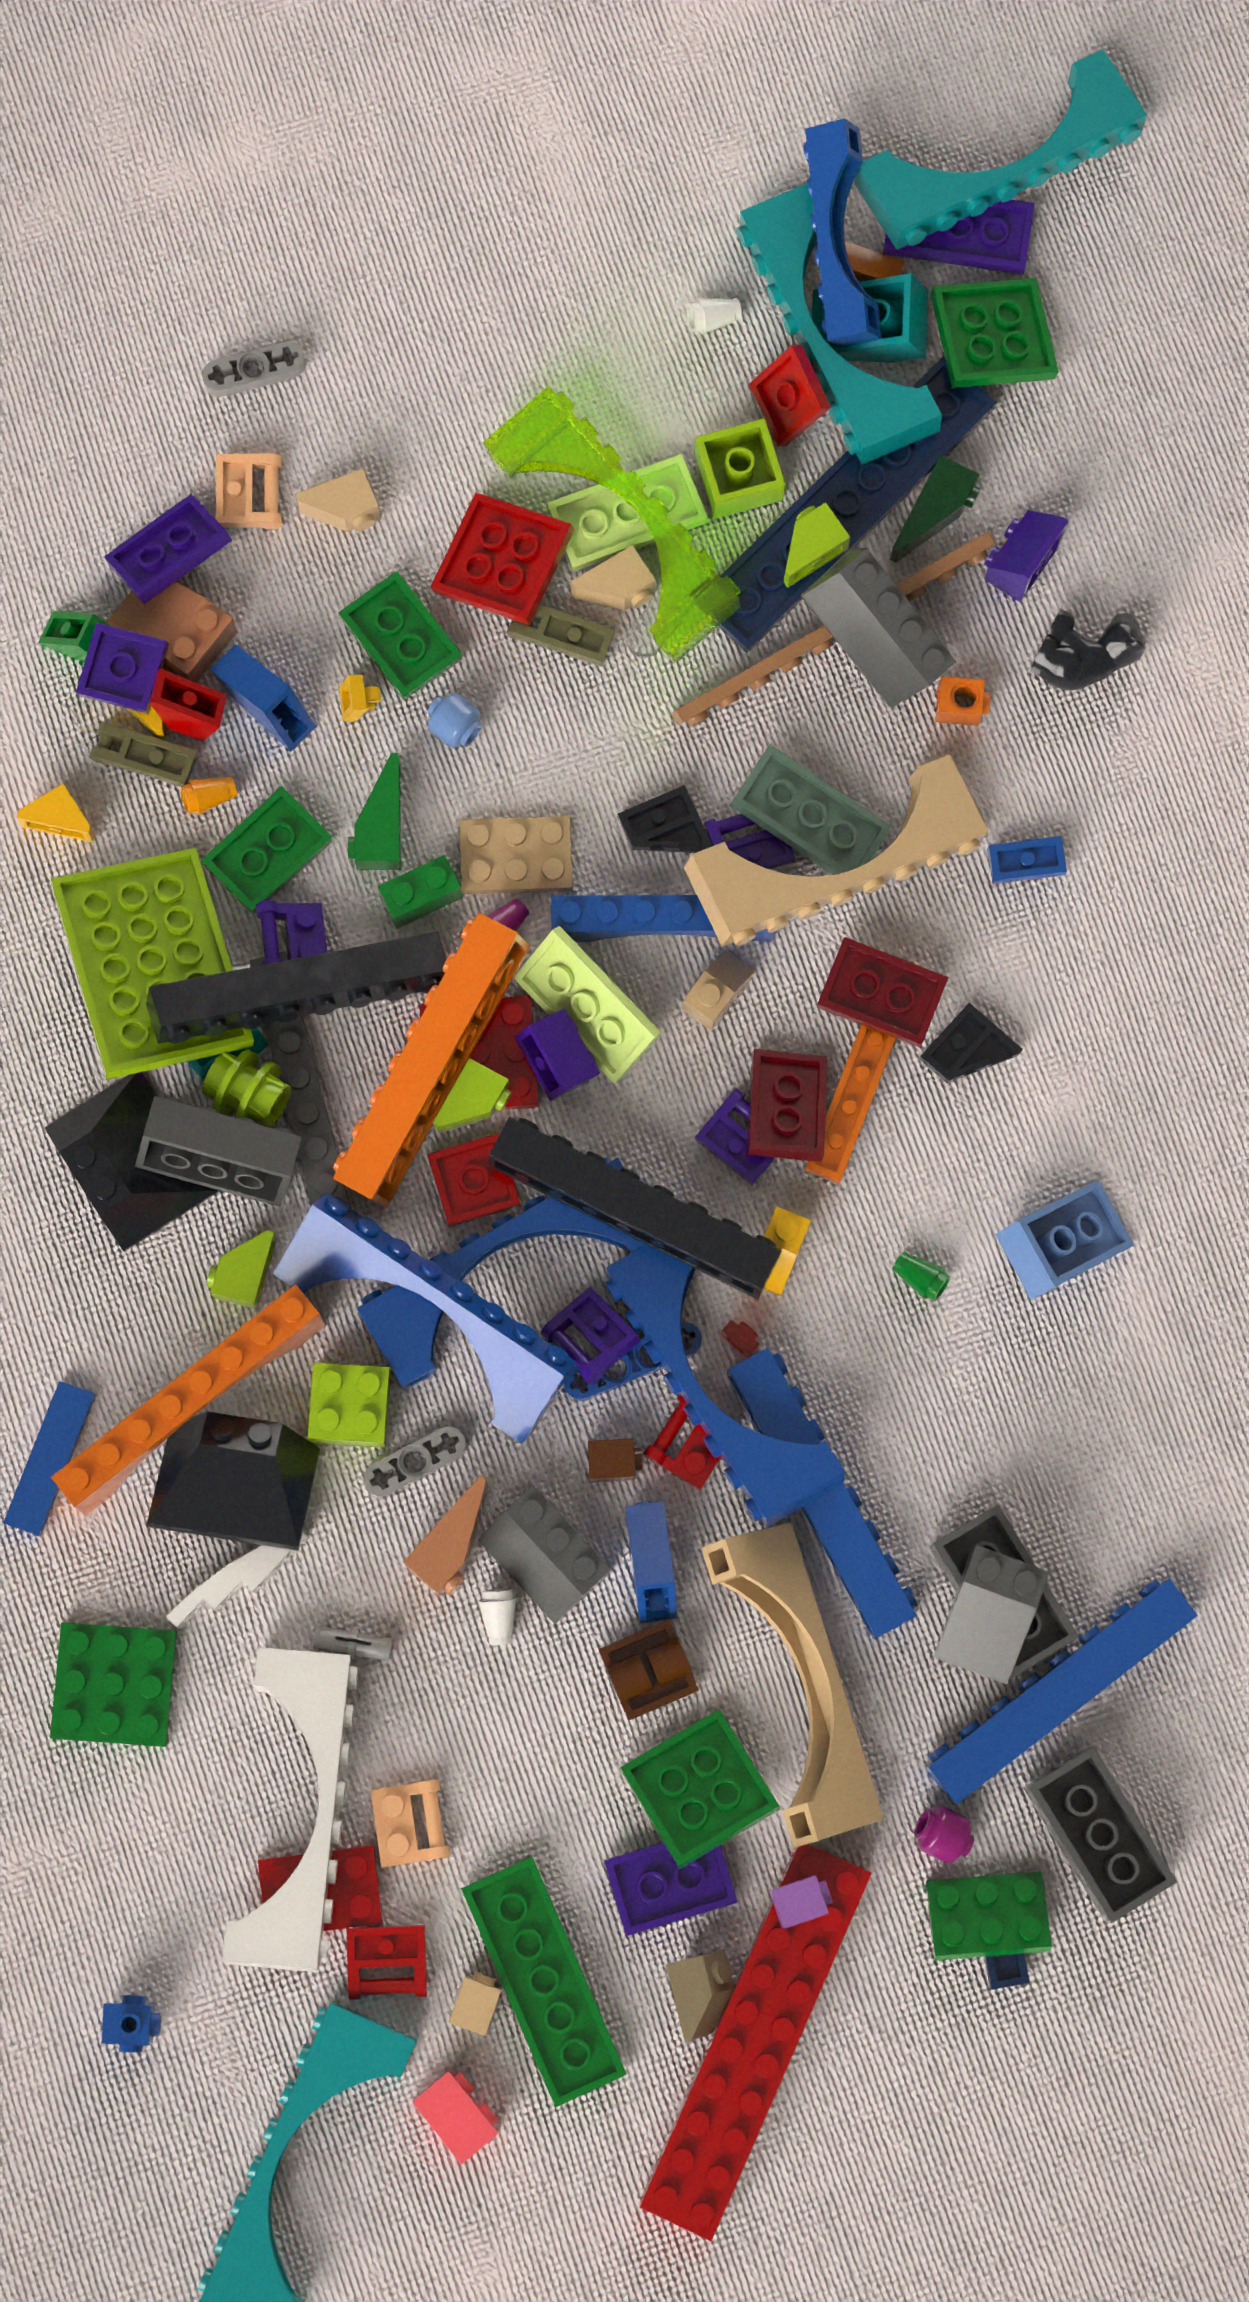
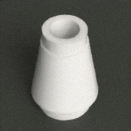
[686,298,742,334]
[479,1588,517,1645]

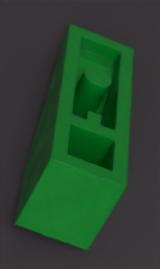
[348,753,401,870]

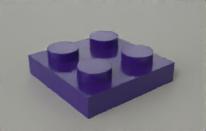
[76,622,169,714]

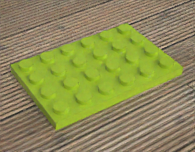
[51,847,254,1080]

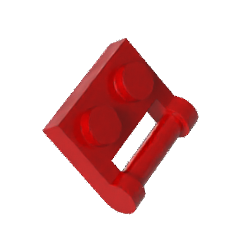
[643,1393,721,1491]
[346,1925,427,2000]

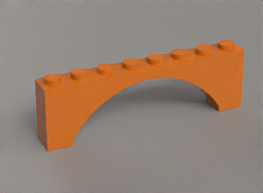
[51,1284,326,1515]

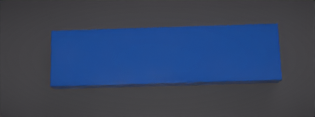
[3,1381,96,1537]

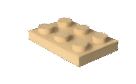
[459,816,572,895]

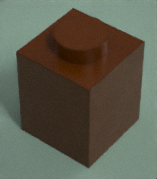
[588,1438,643,1482]

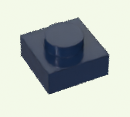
[984,1954,1030,1990]

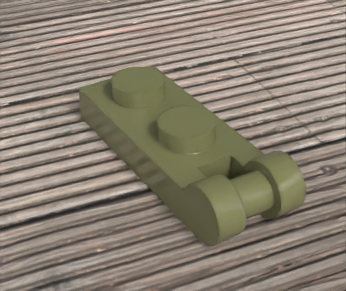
[507,604,615,667]
[89,722,198,786]

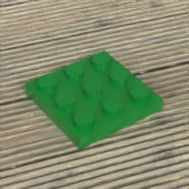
[930,278,1059,388]
[50,1622,177,1747]
[620,1709,780,1869]

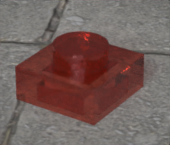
[720,1319,760,1359]

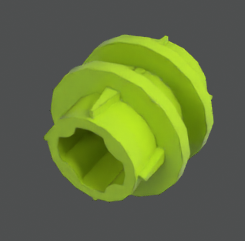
[202,1049,292,1128]

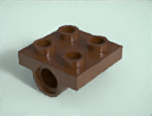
[598,1619,699,1721]

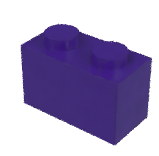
[514,1008,600,1101]

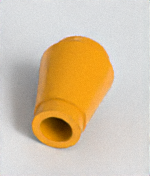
[180,776,237,816]

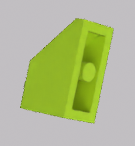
[784,502,850,588]
[432,1058,512,1132]
[206,1230,277,1309]

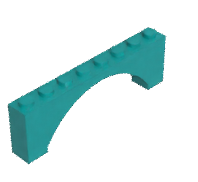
[854,49,1147,250]
[736,183,942,465]
[197,2001,418,2302]

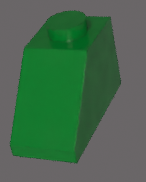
[38,611,111,663]

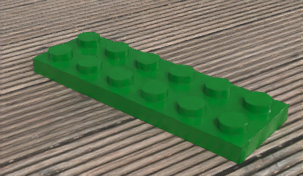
[461,1856,627,2108]

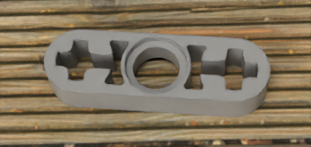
[202,341,306,397]
[364,1426,466,1497]

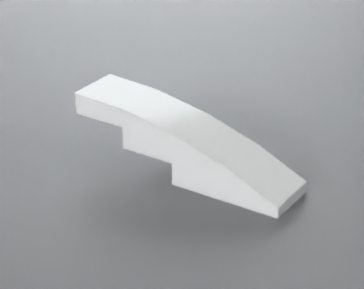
[166,1533,308,1629]

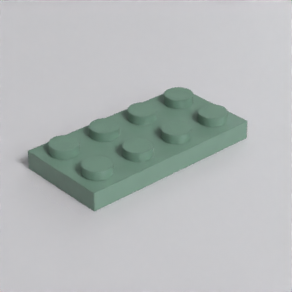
[729,744,892,875]

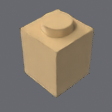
[449,1972,502,2036]

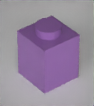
[769,1875,832,1929]

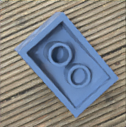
[995,1180,1134,1300]

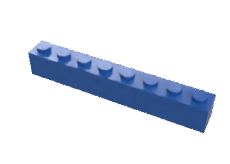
[727,1347,918,1640]
[925,1579,1198,1805]

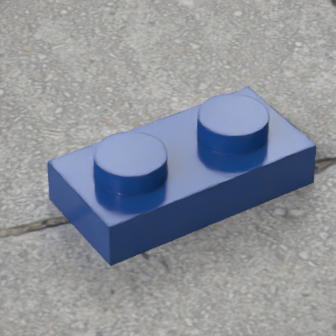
[987,836,1067,884]

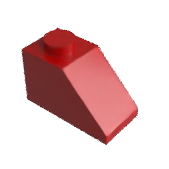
[150,669,227,742]

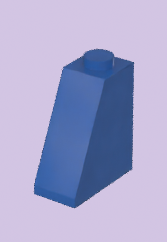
[210,644,316,752]
[625,1501,677,1623]

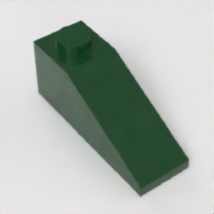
[890,455,981,563]

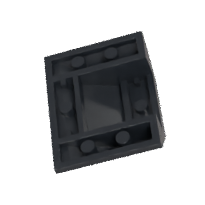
[45,1072,219,1252]
[147,1411,320,1551]

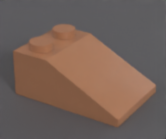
[106,582,237,683]
[403,1475,488,1598]

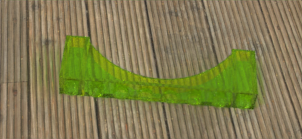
[483,385,741,664]

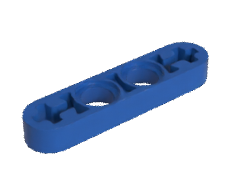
[564,1322,702,1401]

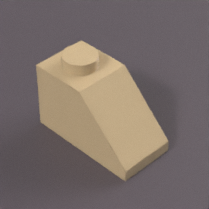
[295,468,381,532]
[571,545,656,611]
[682,950,755,1031]

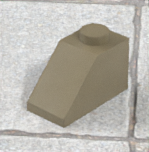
[666,1949,734,2042]

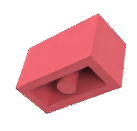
[412,2069,500,2165]

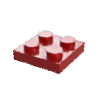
[749,344,831,446]
[427,1133,521,1227]

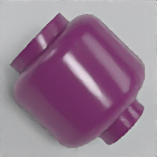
[914,1805,974,1863]

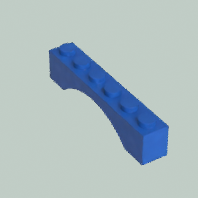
[803,118,882,348]
[551,895,775,942]

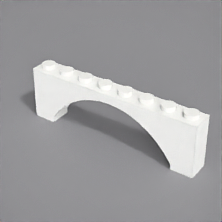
[222,1647,358,1972]

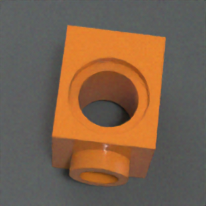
[935,676,990,726]

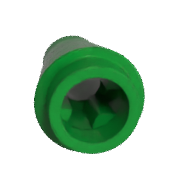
[892,1251,951,1302]

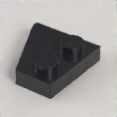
[617,785,713,853]
[919,1003,1023,1083]

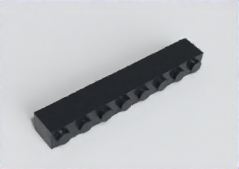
[146,931,447,1044]
[488,1116,781,1300]

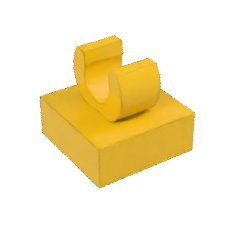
[338,675,381,722]

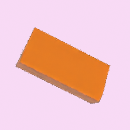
[845,241,905,282]

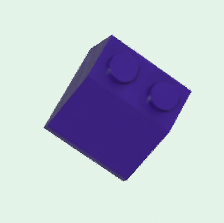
[984,510,1069,603]

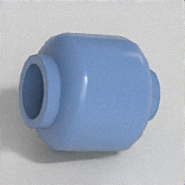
[427,693,483,748]

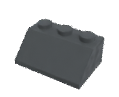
[478,1485,611,1624]

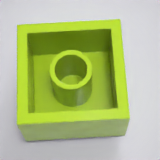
[694,418,785,519]
[308,1362,392,1448]

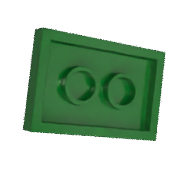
[338,571,463,701]
[201,786,333,915]
[925,1872,1052,1961]

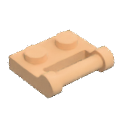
[216,453,282,530]
[370,1779,450,1868]

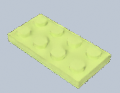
[547,454,708,572]
[514,926,662,1084]

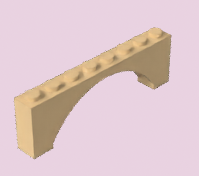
[684,754,989,946]
[701,1522,884,1848]

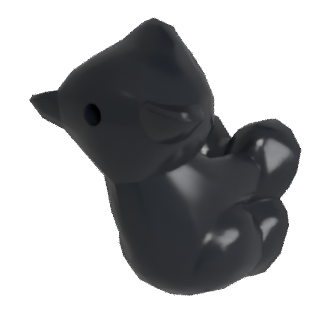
[1030,608,1146,691]

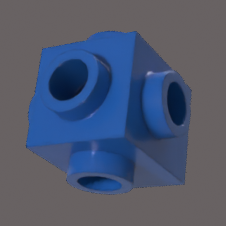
[101,1995,161,2053]

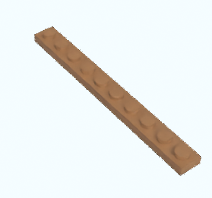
[671,532,995,727]

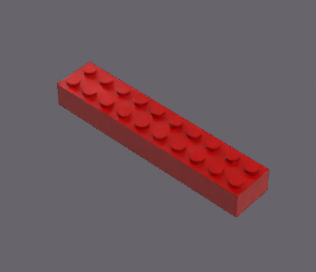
[639,1844,872,2242]

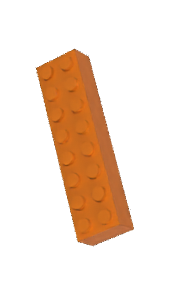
[333,912,530,1208]

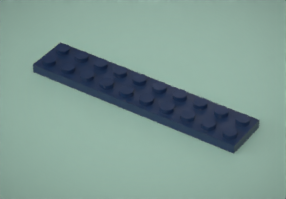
[695,356,997,653]

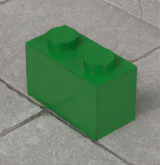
[378,855,462,929]

